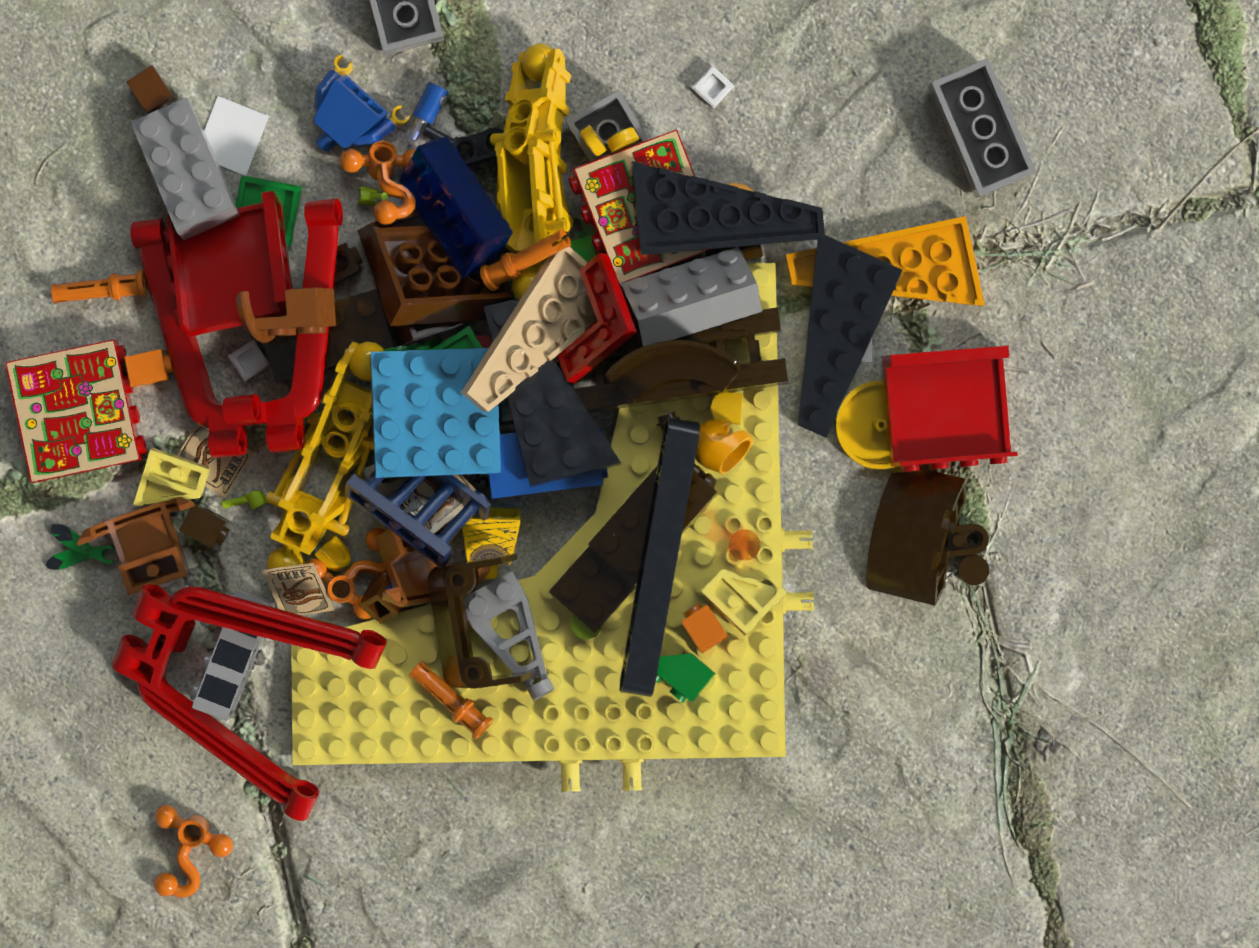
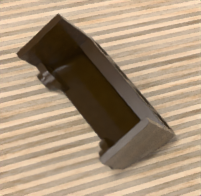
[428,553,536,689]

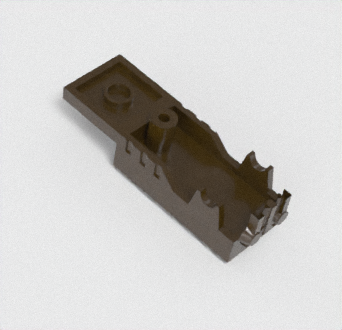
[549,463,719,633]

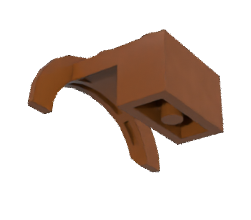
[235,288,336,343]
[77,497,195,595]
[375,524,491,607]

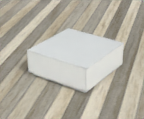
[691,65,734,109]
[228,339,270,382]

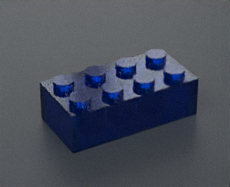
[398,137,513,278]

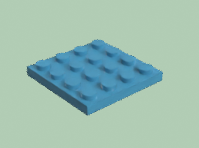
[370,348,501,478]

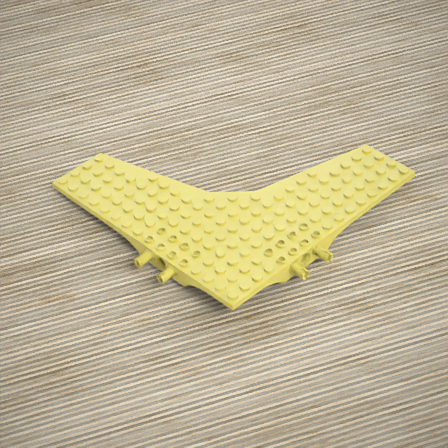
[291,263,814,792]

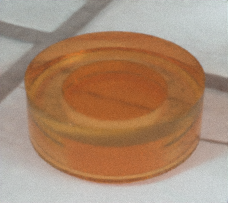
[729,530,761,561]

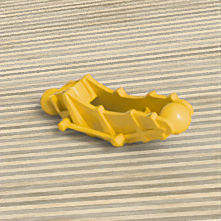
[490,43,574,301]
[265,341,385,569]

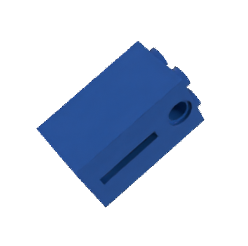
[488,428,608,499]

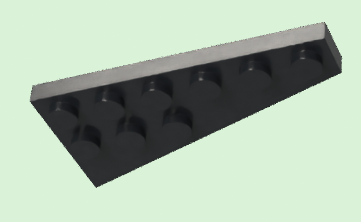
[631,161,825,255]
[798,235,903,438]
[484,300,621,488]

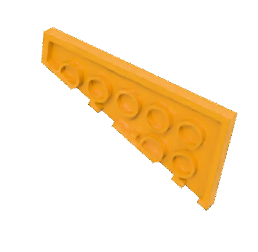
[785,216,985,306]

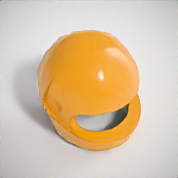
[695,419,753,474]

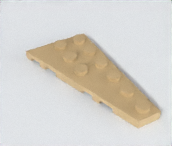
[461,247,598,412]

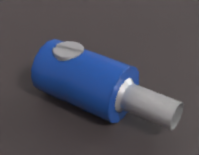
[408,82,449,141]

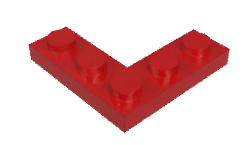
[557,253,637,383]

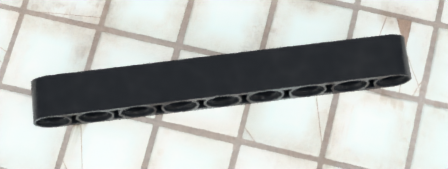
[619,418,700,697]

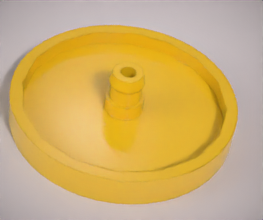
[835,380,896,469]

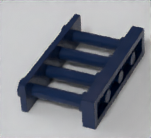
[344,470,491,569]

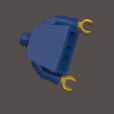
[314,55,410,152]

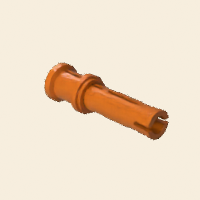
[480,229,571,291]
[51,270,147,304]
[409,661,494,740]

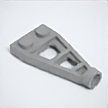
[464,571,555,701]

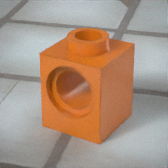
[124,349,174,388]
[681,603,729,654]

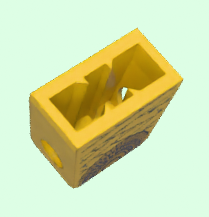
[462,507,521,579]

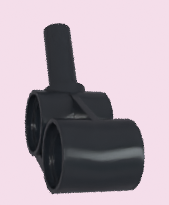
[422,124,504,167]

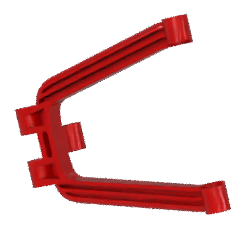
[130,198,343,458]
[111,584,387,821]

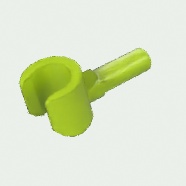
[357,186,388,207]
[222,490,267,510]

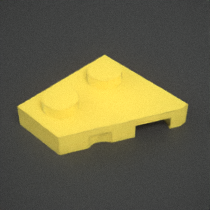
[133,448,211,506]
[700,569,787,636]

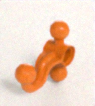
[339,141,425,225]
[306,528,387,619]
[154,805,233,898]

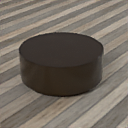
[958,555,989,585]

